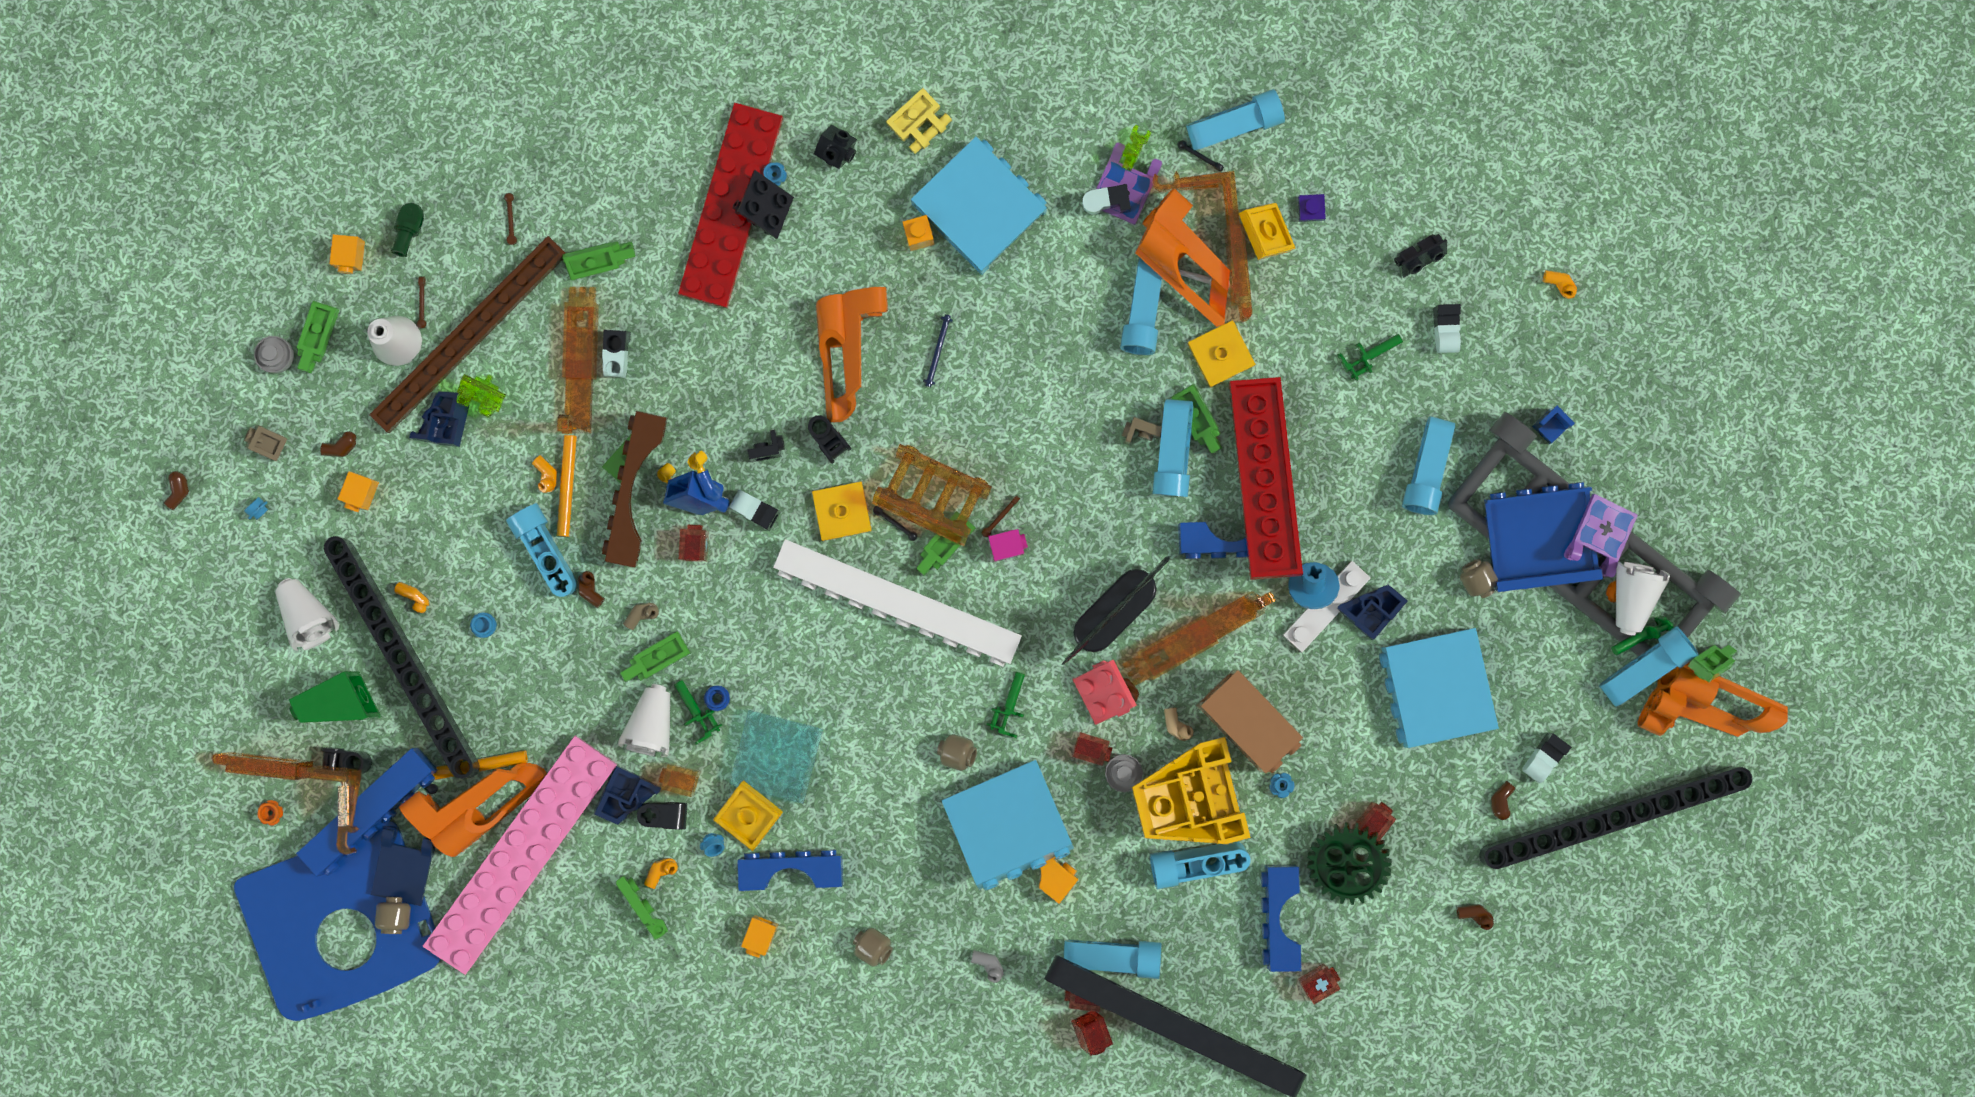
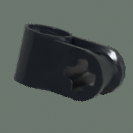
[808,415,852,464]
[319,747,372,775]
[637,802,687,830]

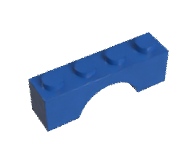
[1178,522,1248,559]
[738,849,843,891]
[1261,865,1301,972]

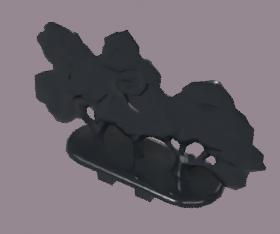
[1062,556,1170,665]

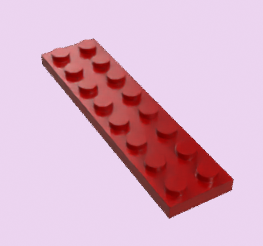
[678,102,783,308]
[1229,377,1303,580]

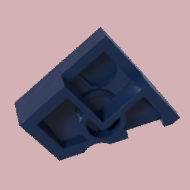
[409,391,471,447]
[1337,584,1408,641]
[594,765,661,825]

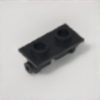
[1394,234,1447,278]

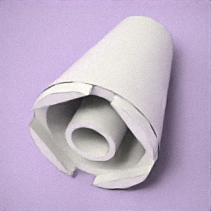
[367,316,422,366]
[1616,562,1670,635]
[275,578,339,651]
[618,684,670,757]

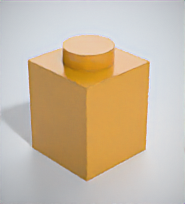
[902,215,934,251]
[329,234,365,274]
[337,471,379,513]
[741,915,779,958]

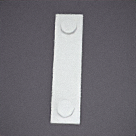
[1282,561,1371,653]

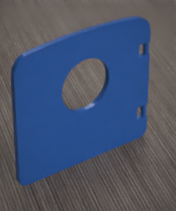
[234,821,441,1021]

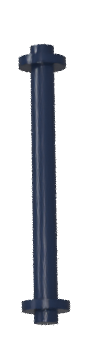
[923,314,953,388]

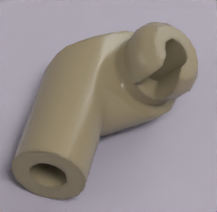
[623,602,659,630]

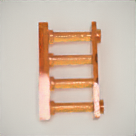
[872,444,992,546]

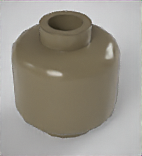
[1460,559,1498,598]
[937,734,977,771]
[375,897,411,934]
[853,928,893,967]

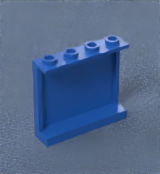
[1484,482,1603,592]

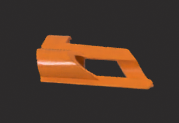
[1135,188,1230,327]
[816,287,888,422]
[1637,662,1788,737]
[399,763,547,857]

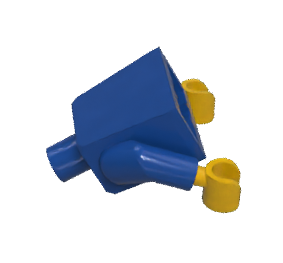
[657,451,730,515]

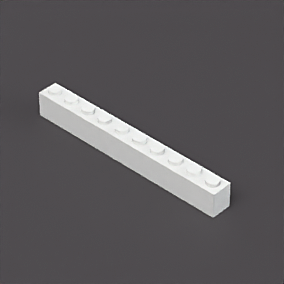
[773,539,1022,667]

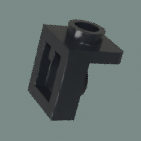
[747,429,785,462]

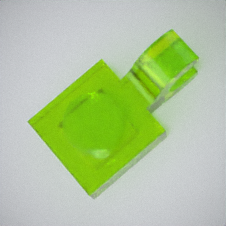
[1122,125,1151,171]

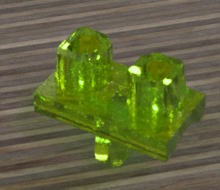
[456,374,506,418]

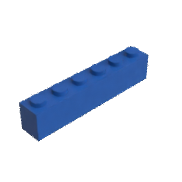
[296,748,438,877]

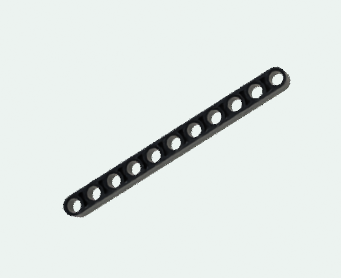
[324,536,480,779]
[1479,766,1753,869]
[1044,955,1307,1097]

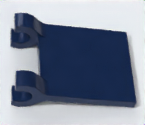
[371,826,436,906]

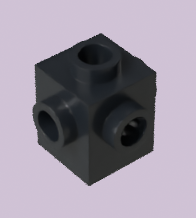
[813,124,857,169]

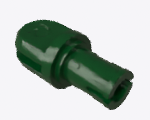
[391,203,424,257]

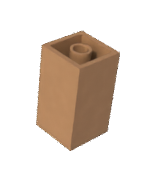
[1196,670,1303,774]

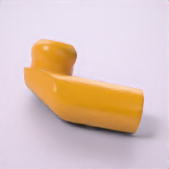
[1543,270,1577,299]
[532,455,557,493]
[394,582,429,613]
[644,858,678,889]

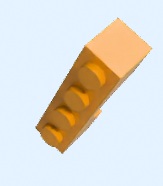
[1039,857,1078,904]

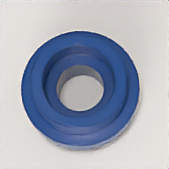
[704,686,730,711]

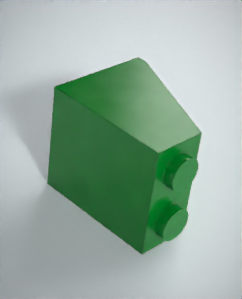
[289,671,381,723]

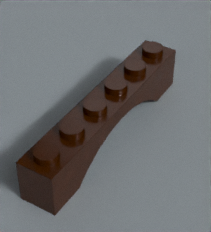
[602,411,668,568]

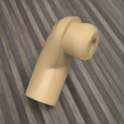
[1164,707,1194,741]

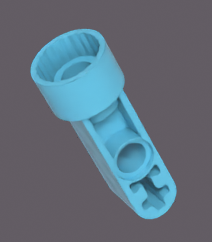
[1186,89,1285,150]
[1120,257,1162,355]
[1152,399,1193,497]
[1402,416,1455,515]
[506,503,577,597]
[1599,626,1699,707]
[1150,842,1251,889]
[1064,940,1162,979]

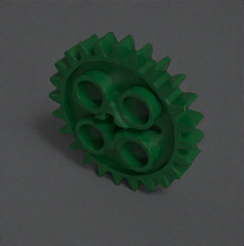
[1307,822,1392,905]

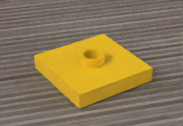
[1239,203,1296,260]
[1187,320,1256,388]
[812,481,872,542]
[713,780,783,851]

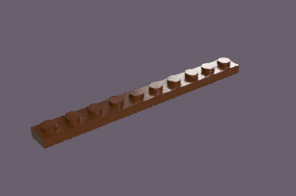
[369,236,566,434]

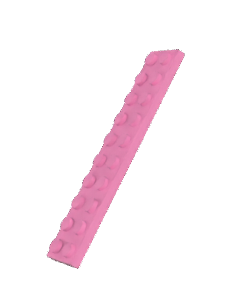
[423,735,617,975]

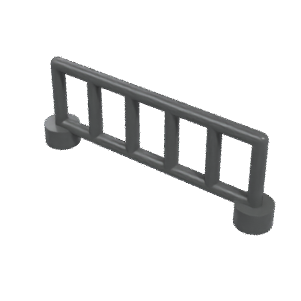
[1448,411,1741,656]

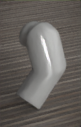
[971,950,1003,983]

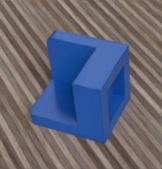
[1532,405,1575,444]

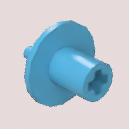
[1288,562,1340,609]

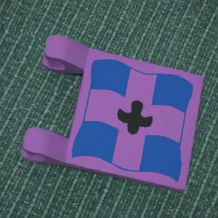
[1096,142,1162,225]
[1564,494,1638,577]

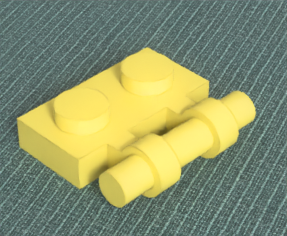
[886,88,952,154]

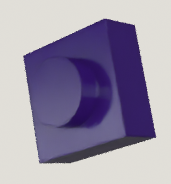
[1298,194,1326,222]

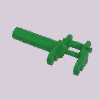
[1337,334,1403,381]
[1611,616,1674,656]
[986,672,1025,738]
[674,680,723,745]

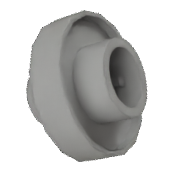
[254,336,294,374]
[1105,754,1143,792]

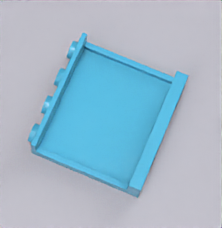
[911,137,1047,275]
[1379,628,1499,748]
[941,760,1074,890]

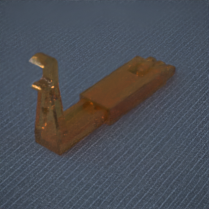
[1152,171,1252,322]
[557,286,599,434]
[1122,591,1276,686]
[212,752,361,855]

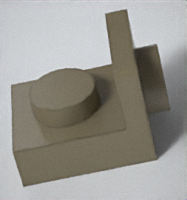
[1122,417,1162,445]
[244,424,287,461]

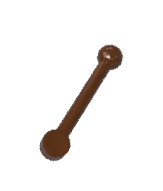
[504,193,517,245]
[416,276,427,329]
[981,495,1021,538]

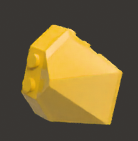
[1132,737,1251,844]

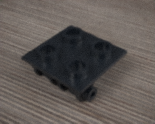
[732,170,794,239]

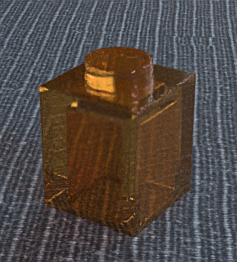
[659,763,701,797]

